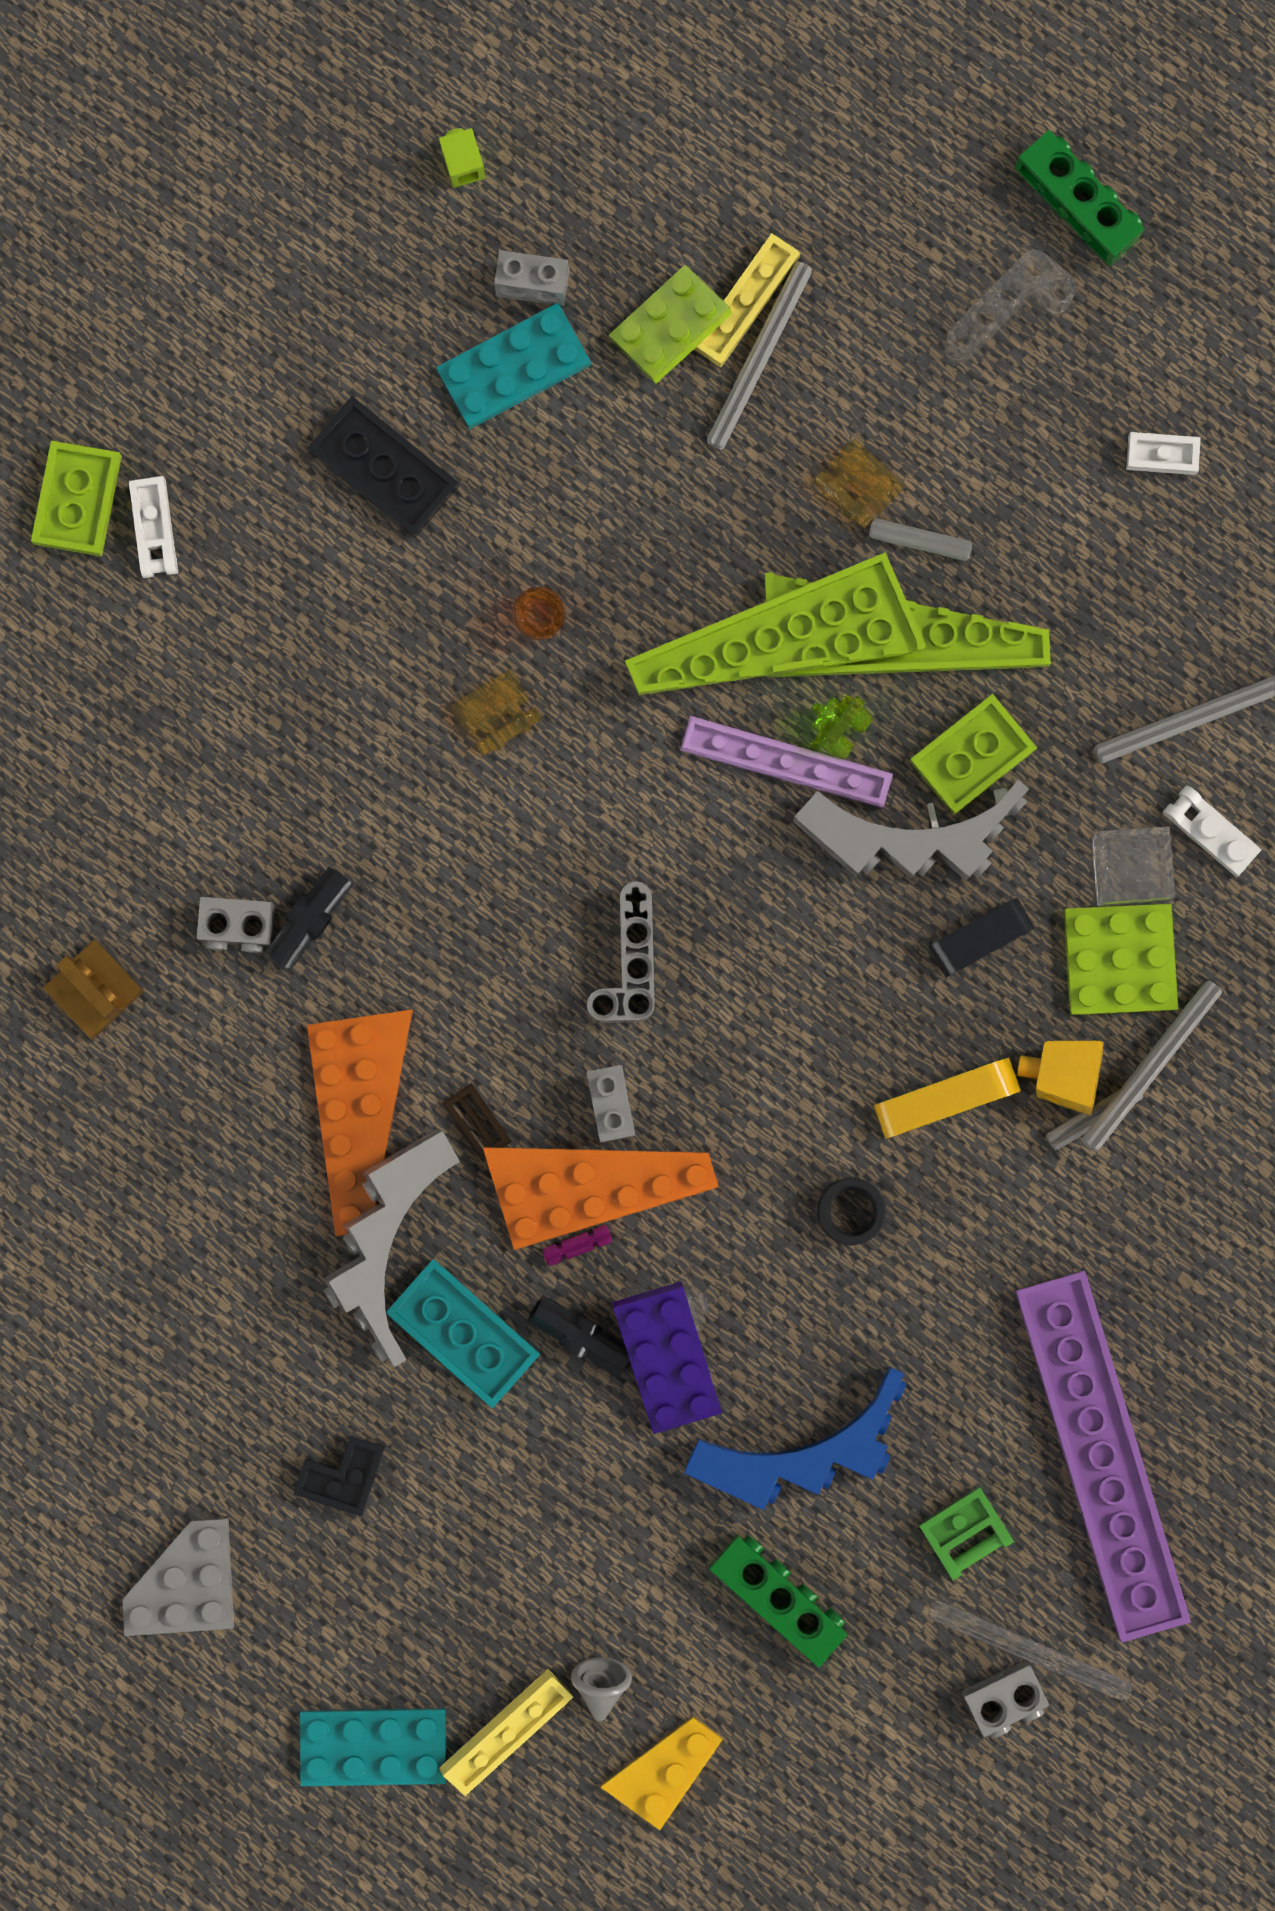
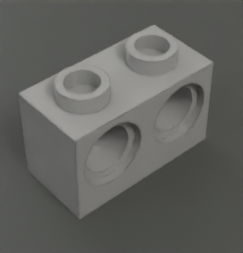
[494,250,570,306]
[197,897,276,953]
[587,1065,636,1143]
[961,1660,1050,1738]

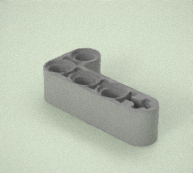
[587,881,655,1023]

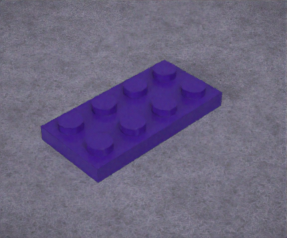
[612,1281,722,1434]

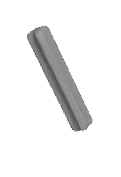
[869,518,972,561]
[1046,1090,1144,1150]

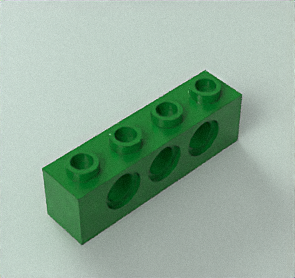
[1015,130,1145,267]
[709,1533,848,1668]

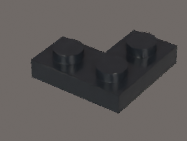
[294,1435,386,1517]

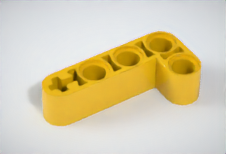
[873,1058,1021,1139]

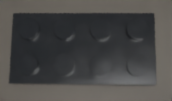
[307,396,459,538]

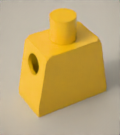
[1017,1041,1103,1115]

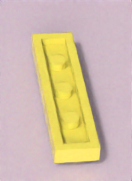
[694,233,800,368]
[439,1669,573,1796]

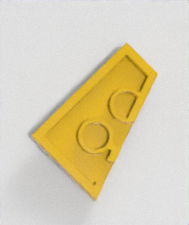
[600,1716,723,1830]

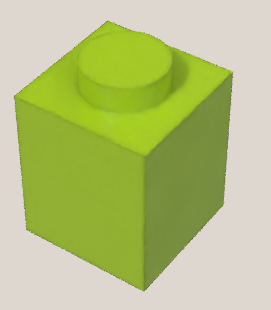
[439,128,486,188]

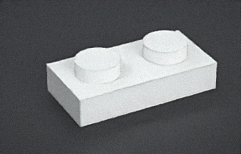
[1126,432,1201,475]

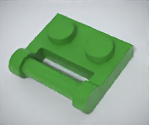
[918,1486,1014,1581]

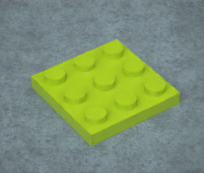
[1064,904,1178,1015]

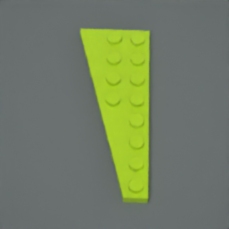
[625,552,927,695]
[765,573,1051,677]

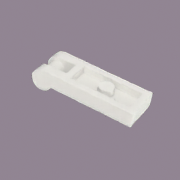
[129,476,178,578]
[1163,785,1262,877]

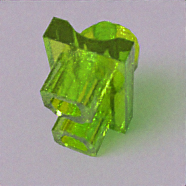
[810,695,873,760]

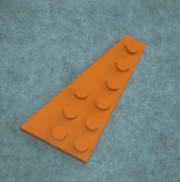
[307,1010,413,1236]
[483,1147,719,1250]

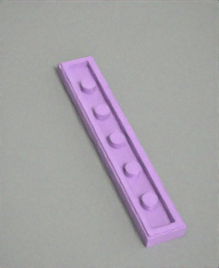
[680,716,893,809]

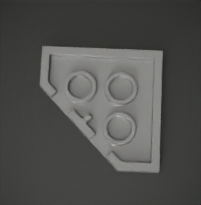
[122,1518,234,1636]

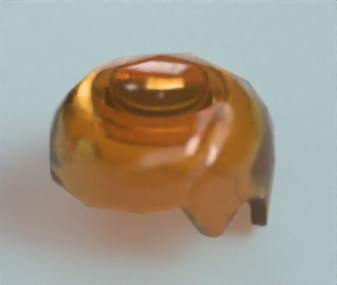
[513,587,565,640]

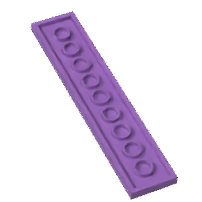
[1015,1271,1191,1643]

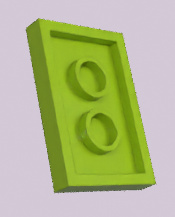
[609,265,733,384]
[31,441,122,557]
[909,694,1037,815]

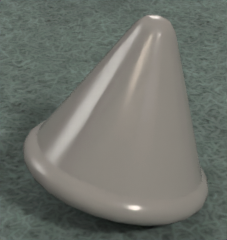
[571,1657,632,1722]

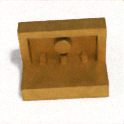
[43,939,144,1040]

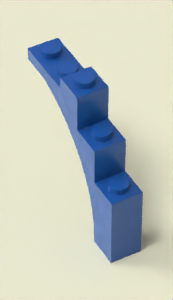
[684,1366,907,1510]

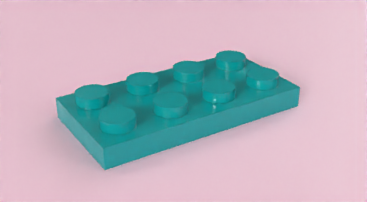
[436,303,591,430]
[386,1259,541,1409]
[300,1708,447,1786]

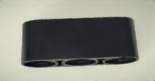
[928,897,1035,978]

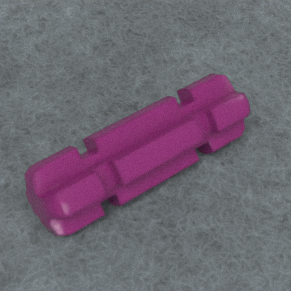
[543,1225,612,1266]

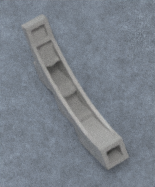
[793,780,1029,881]
[323,1129,460,1367]

